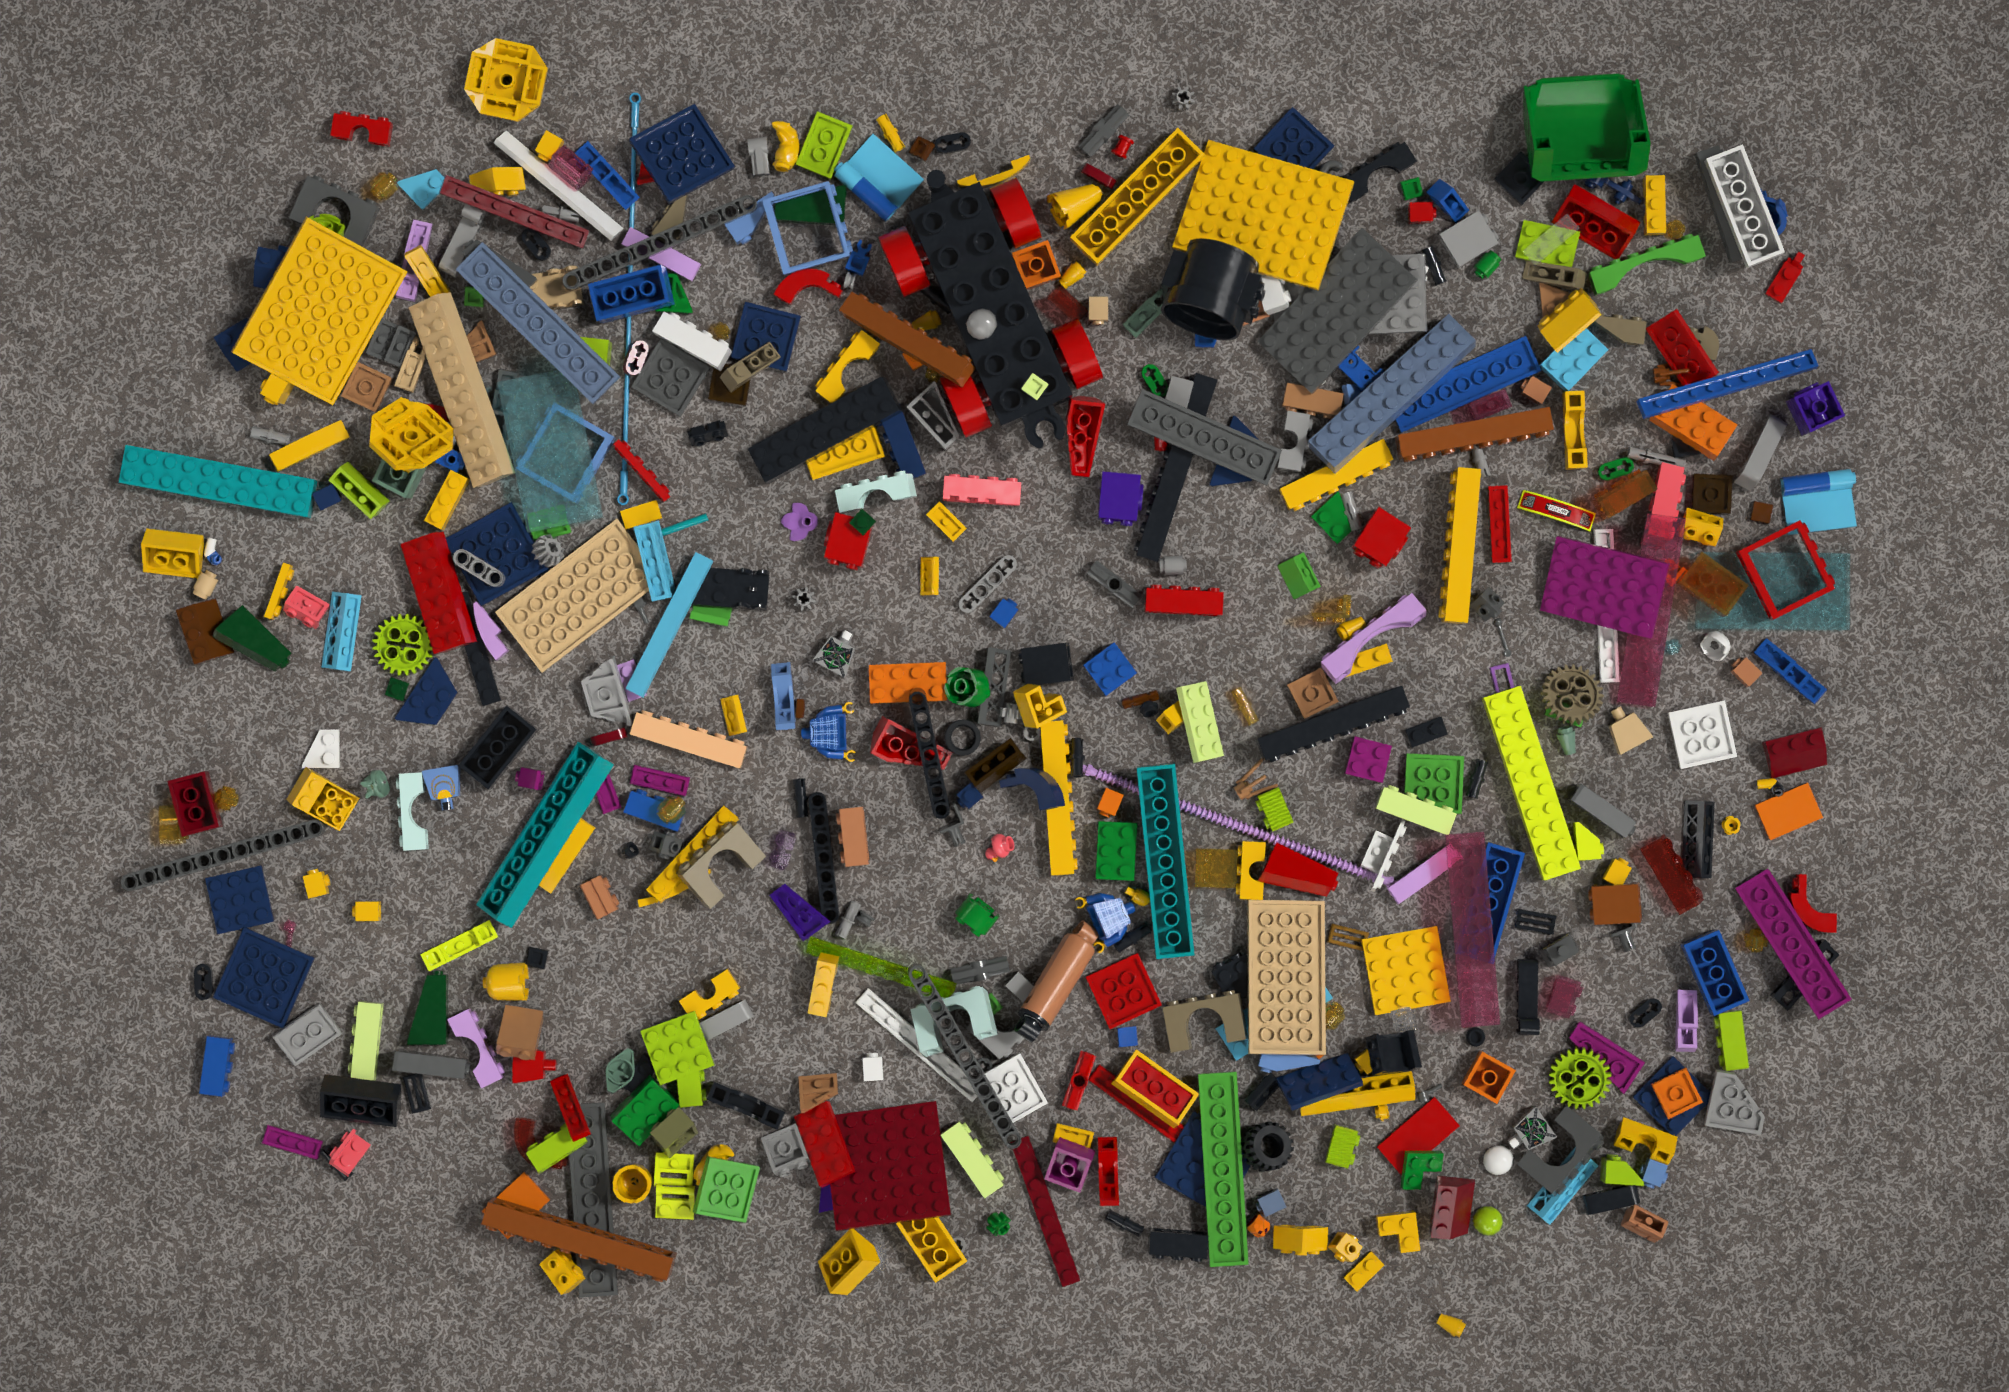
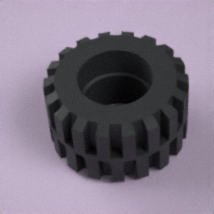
[1241,1122,1294,1172]

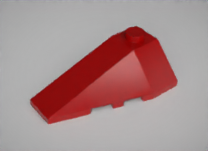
[1066,396,1105,477]
[870,716,953,769]

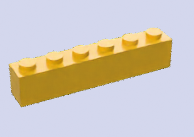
[1279,439,1393,512]
[1300,1071,1415,1116]

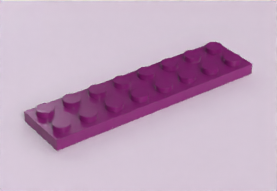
[1735,869,1852,1020]

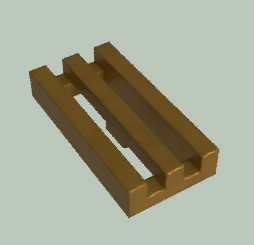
[1327,924,1369,951]

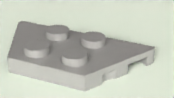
[581,656,633,726]

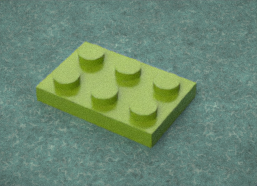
[796,111,853,179]
[1515,220,1580,267]

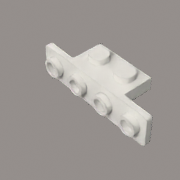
[1361,819,1407,892]

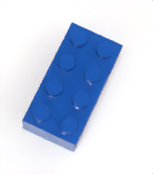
[588,265,675,324]
[1680,929,1750,1016]

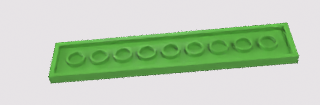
[1198,1071,1249,1267]

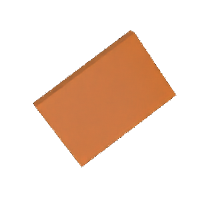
[1754,782,1823,840]
[482,1171,550,1239]

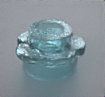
[1663,639,1682,655]

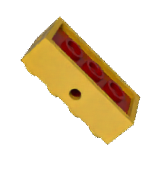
[1111,1049,1199,1128]

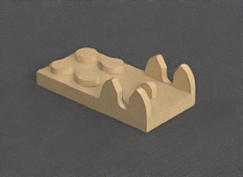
[530,266,584,310]

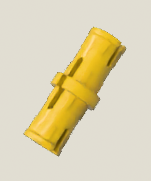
[876,114,906,153]

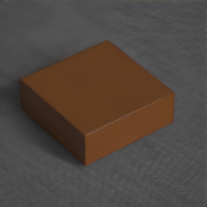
[909,136,935,162]
[1750,501,1773,524]
[796,699,805,719]

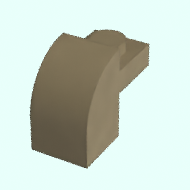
[1689,326,1719,362]

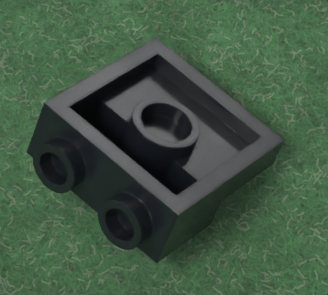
[1211,952,1248,999]

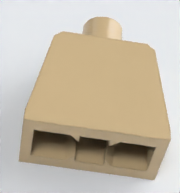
[1608,706,1653,755]

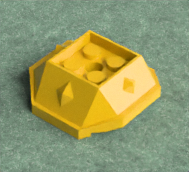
[464,38,548,122]
[369,397,454,473]

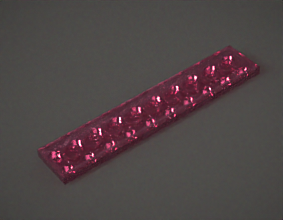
[1616,513,1686,707]
[1445,832,1500,1028]

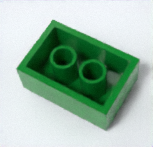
[1095,821,1137,881]
[610,1075,679,1146]

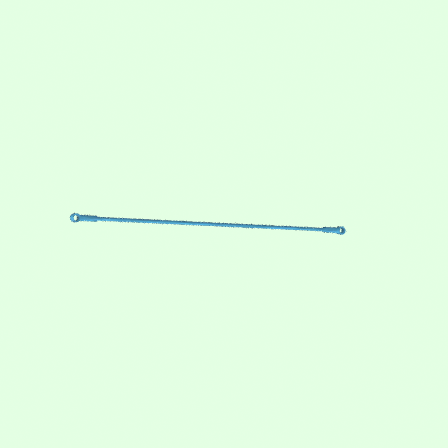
[617,93,641,505]

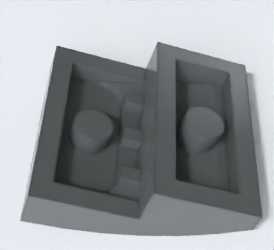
[365,319,416,368]

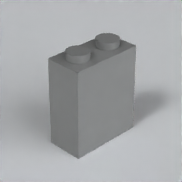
[1438,210,1499,269]

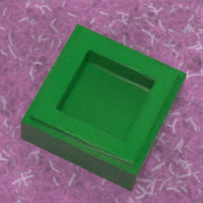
[1400,177,1424,201]

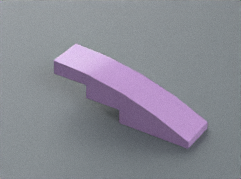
[396,219,432,302]
[621,227,701,281]
[1387,843,1462,904]

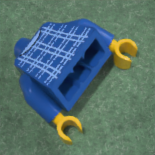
[801,702,856,762]
[1075,893,1135,953]

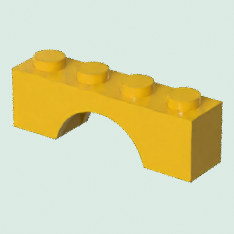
[815,330,881,403]
[1562,391,1588,470]

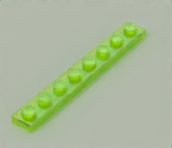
[806,936,957,998]

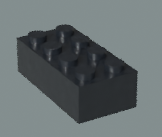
[458,705,539,790]
[320,1074,401,1127]

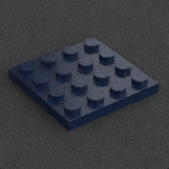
[629,104,735,204]
[446,502,549,606]
[213,927,315,1028]
[1155,1111,1251,1207]

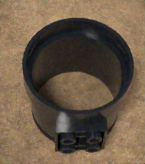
[1161,238,1266,340]

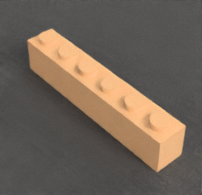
[630,710,748,769]

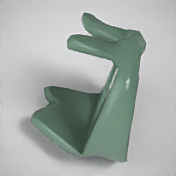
[360,770,390,799]

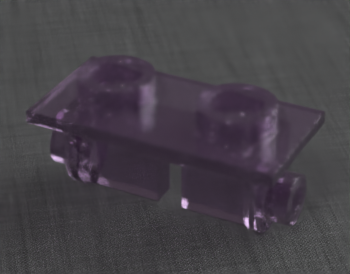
[769,829,796,870]

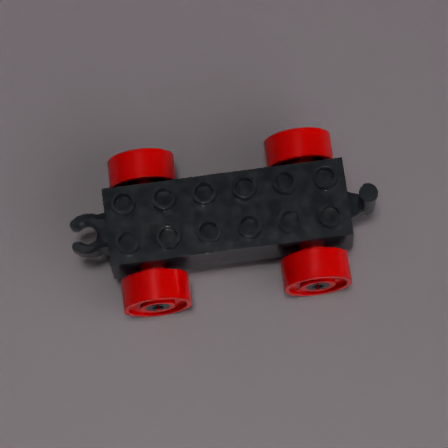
[878,170,1103,449]

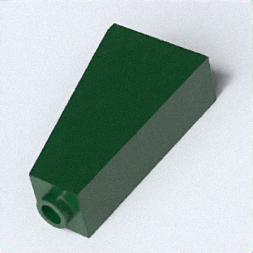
[773,185,847,226]
[212,605,292,672]
[407,971,448,1045]

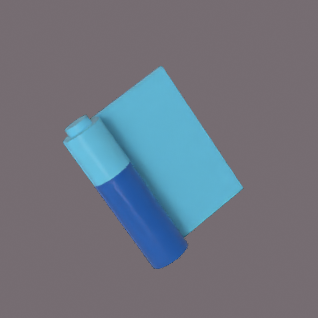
[834,134,924,222]
[1780,469,1857,535]

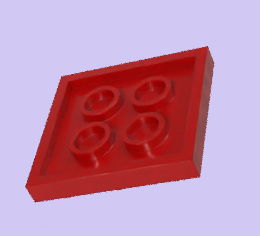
[1086,953,1162,1029]

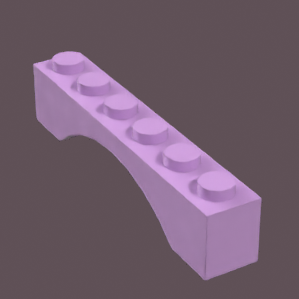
[1321,593,1426,684]

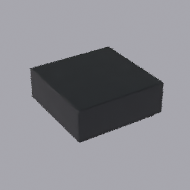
[526,947,549,969]

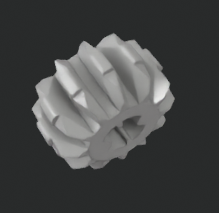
[531,534,565,568]

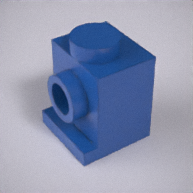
[436,449,466,473]

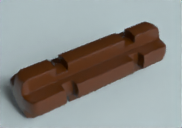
[1121,690,1159,709]

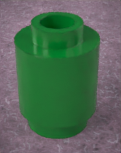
[1473,250,1501,279]

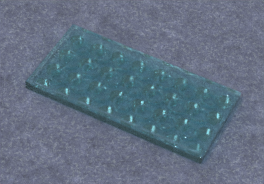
[497,370,604,533]
[1695,552,1850,630]

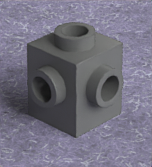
[1470,587,1505,622]
[649,831,683,860]

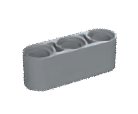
[453,549,505,587]
[700,999,754,1041]

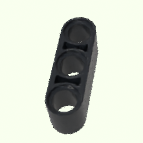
[1582,1185,1640,1215]

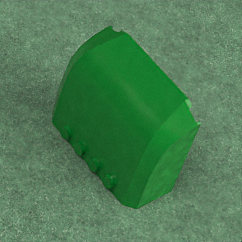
[1523,74,1651,181]

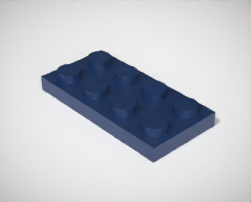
[1277,1053,1363,1111]

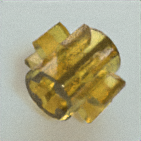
[214,786,239,811]
[1744,928,1768,952]

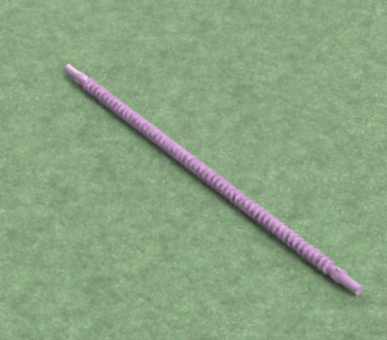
[1069,760,1396,888]

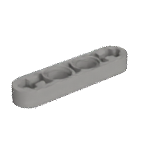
[959,555,1017,613]

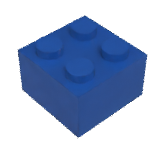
[1083,642,1137,696]

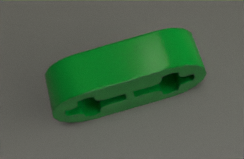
[1142,364,1169,398]
[1598,457,1634,481]

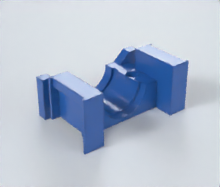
[1337,346,1385,392]

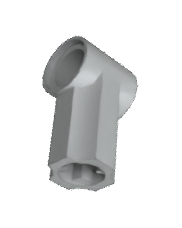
[747,137,770,176]

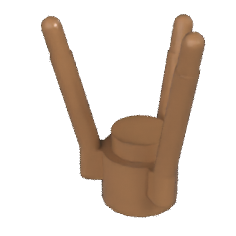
[1233,758,1278,800]

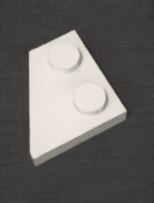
[302,730,340,768]

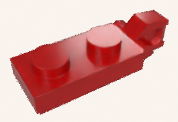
[1765,251,1805,304]

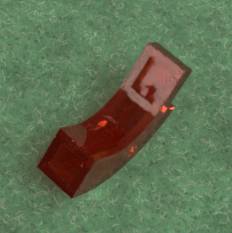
[514,1117,569,1169]

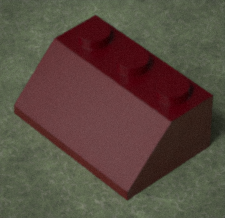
[1762,727,1827,778]
[167,771,223,837]
[1429,1176,1475,1240]

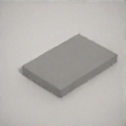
[272,1002,342,1066]

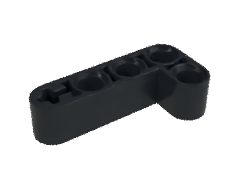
[1516,959,1540,1035]

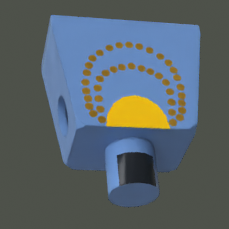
[422,765,460,810]

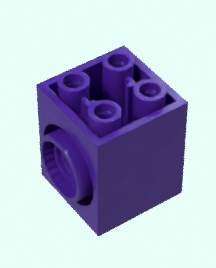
[1786,381,1845,436]
[1098,471,1144,526]

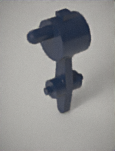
[1581,177,1642,205]

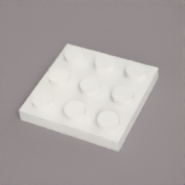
[1668,700,1737,769]
[978,1052,1048,1127]

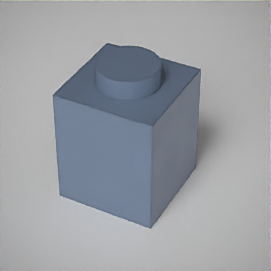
[1255,1188,1286,1217]

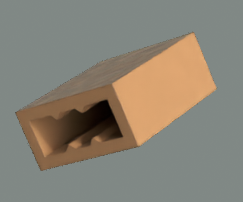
[496,1005,543,1060]

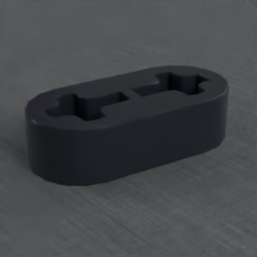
[935,132,971,154]
[521,228,551,261]
[194,963,213,1000]
[1629,998,1662,1028]

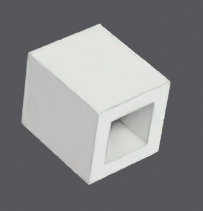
[863,1053,884,1081]

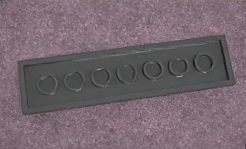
[1126,389,1282,486]

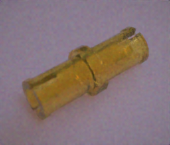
[1231,686,1259,726]

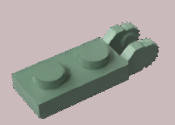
[1122,289,1163,339]

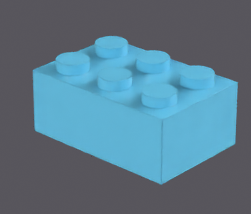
[1539,328,1609,392]

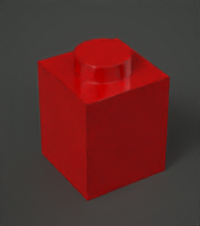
[1408,202,1436,224]

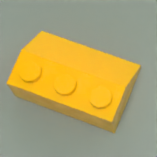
[1537,288,1601,353]
[141,528,204,579]
[818,1229,880,1295]

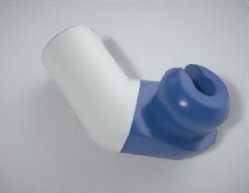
[204,538,222,565]

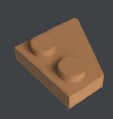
[1539,283,1570,317]
[467,320,497,363]
[798,1073,838,1113]

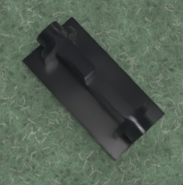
[687,420,728,446]

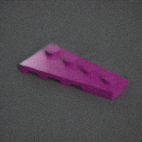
[1569,1020,1645,1094]

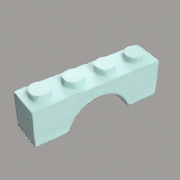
[835,471,917,513]
[396,772,429,851]

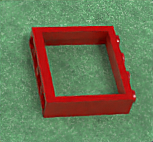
[1735,520,1835,620]

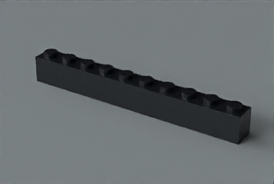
[1134,373,1218,563]

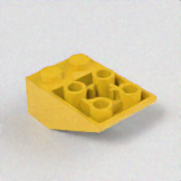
[286,767,359,831]

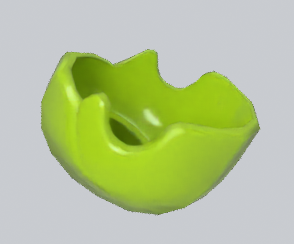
[1473,1206,1503,1236]

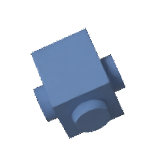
[1638,1157,1668,1189]

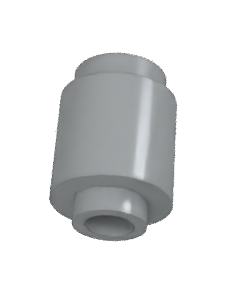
[1159,555,1187,575]

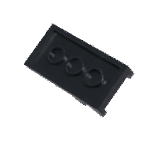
[691,568,770,611]

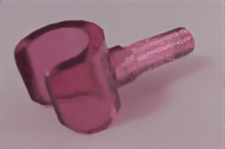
[283,920,296,947]

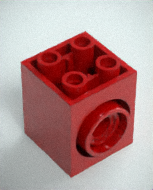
[1351,507,1411,569]
[824,512,873,571]

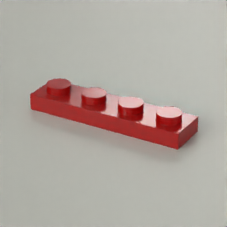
[612,439,671,503]
[1488,485,1512,563]
[550,1074,591,1142]

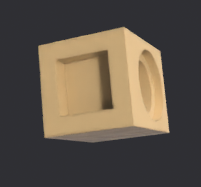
[1089,297,1108,325]

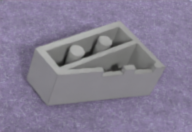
[906,381,960,451]

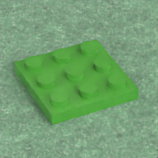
[1404,753,1464,814]
[693,1156,760,1223]

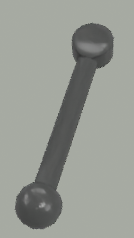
[1494,618,1512,657]

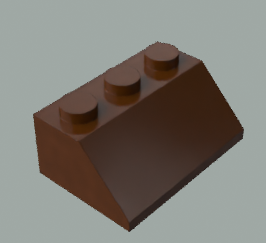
[176,598,234,665]

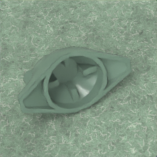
[605,1048,635,1094]

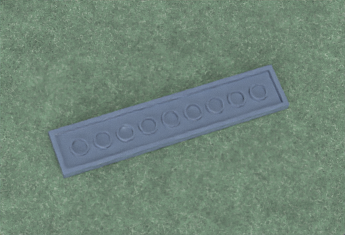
[456,242,620,405]

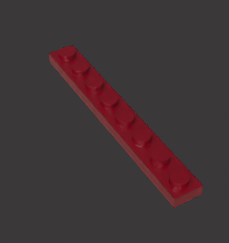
[439,175,589,249]
[1010,1136,1081,1287]

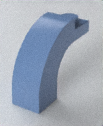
[771,662,796,730]

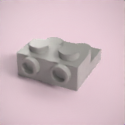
[761,1123,810,1177]

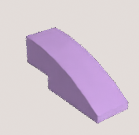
[473,601,509,661]
[1675,990,1698,1052]

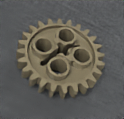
[1541,664,1604,725]

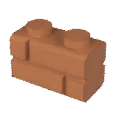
[580,875,620,920]
[1621,1204,1668,1243]

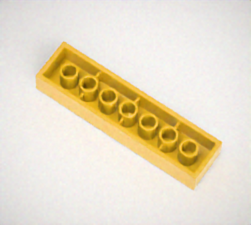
[1070,128,1205,266]
[1438,467,1481,624]

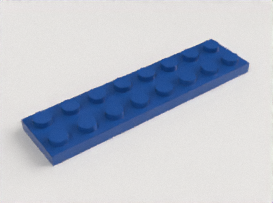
[1395,336,1542,433]

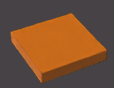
[1651,1067,1703,1119]

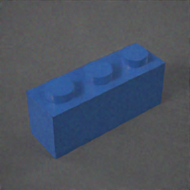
[624,788,686,832]
[199,1035,235,1097]

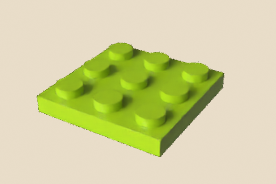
[640,1011,715,1085]

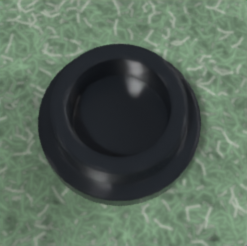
[1139,701,1159,718]
[1466,1027,1485,1047]

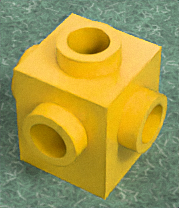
[1328,1232,1362,1262]

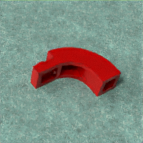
[774,269,843,306]
[1788,874,1837,933]
[1098,1137,1119,1206]

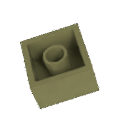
[650,1107,698,1159]

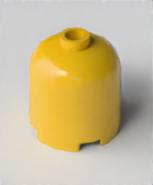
[483,963,529,1001]
[613,1164,652,1203]

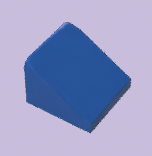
[1117,1026,1138,1047]

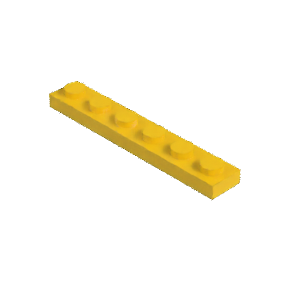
[646,806,739,903]

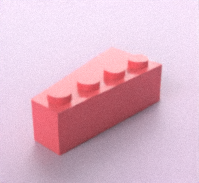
[1640,462,1686,549]
[943,474,1021,506]

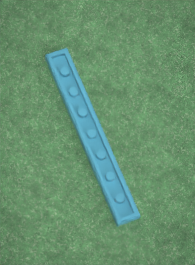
[625,552,714,698]

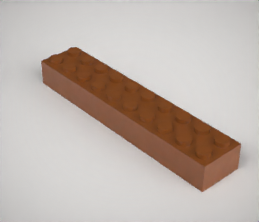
[481,1197,677,1282]

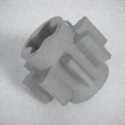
[1172,86,1195,110]
[793,587,816,611]
[1000,703,1022,724]

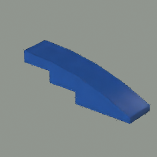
[574,141,640,210]
[1754,638,1827,705]

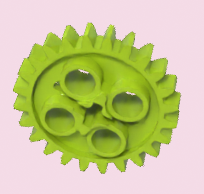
[372,614,433,676]
[1549,1047,1612,1109]

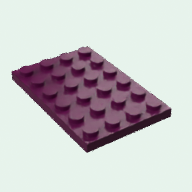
[1540,536,1670,639]

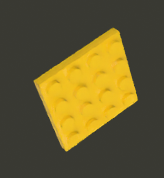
[1361,926,1451,1015]

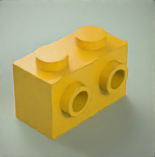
[260,373,295,405]
[1679,508,1724,547]
[539,1249,586,1295]

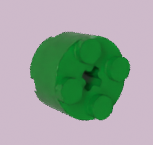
[944,667,990,707]
[955,893,1000,937]

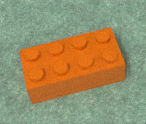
[1649,384,1737,461]
[869,662,947,704]

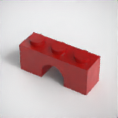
[330,111,393,147]

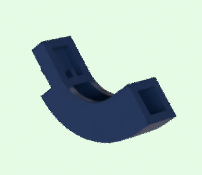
[999,768,1065,810]

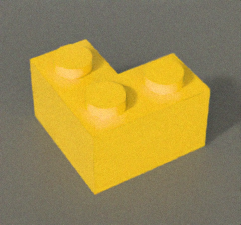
[469,167,526,197]
[1013,684,1067,728]
[1376,1210,1420,1253]
[1273,1225,1328,1255]

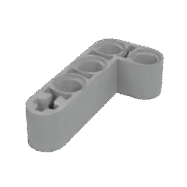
[438,204,488,278]
[1733,414,1787,491]

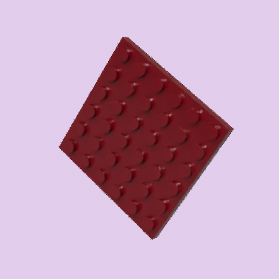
[830,1101,951,1231]

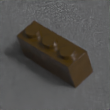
[965,738,1027,793]

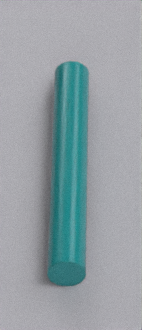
[661,513,708,536]

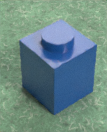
[989,598,1018,628]

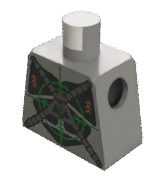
[812,630,855,678]
[1507,1105,1557,1150]

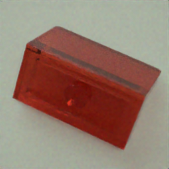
[1047,285,1088,321]

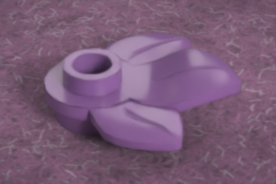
[781,503,818,541]

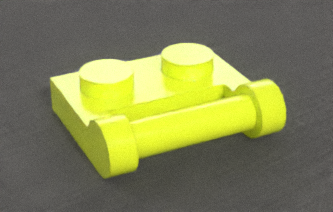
[654,1152,695,1187]
[655,1184,695,1220]

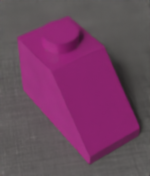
[515,767,545,790]

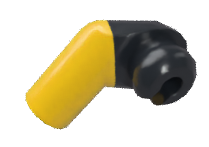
[1757,778,1784,797]

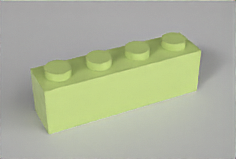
[1375,785,1457,836]
[348,1001,384,1080]
[941,1121,1004,1198]

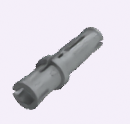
[1627,446,1686,468]

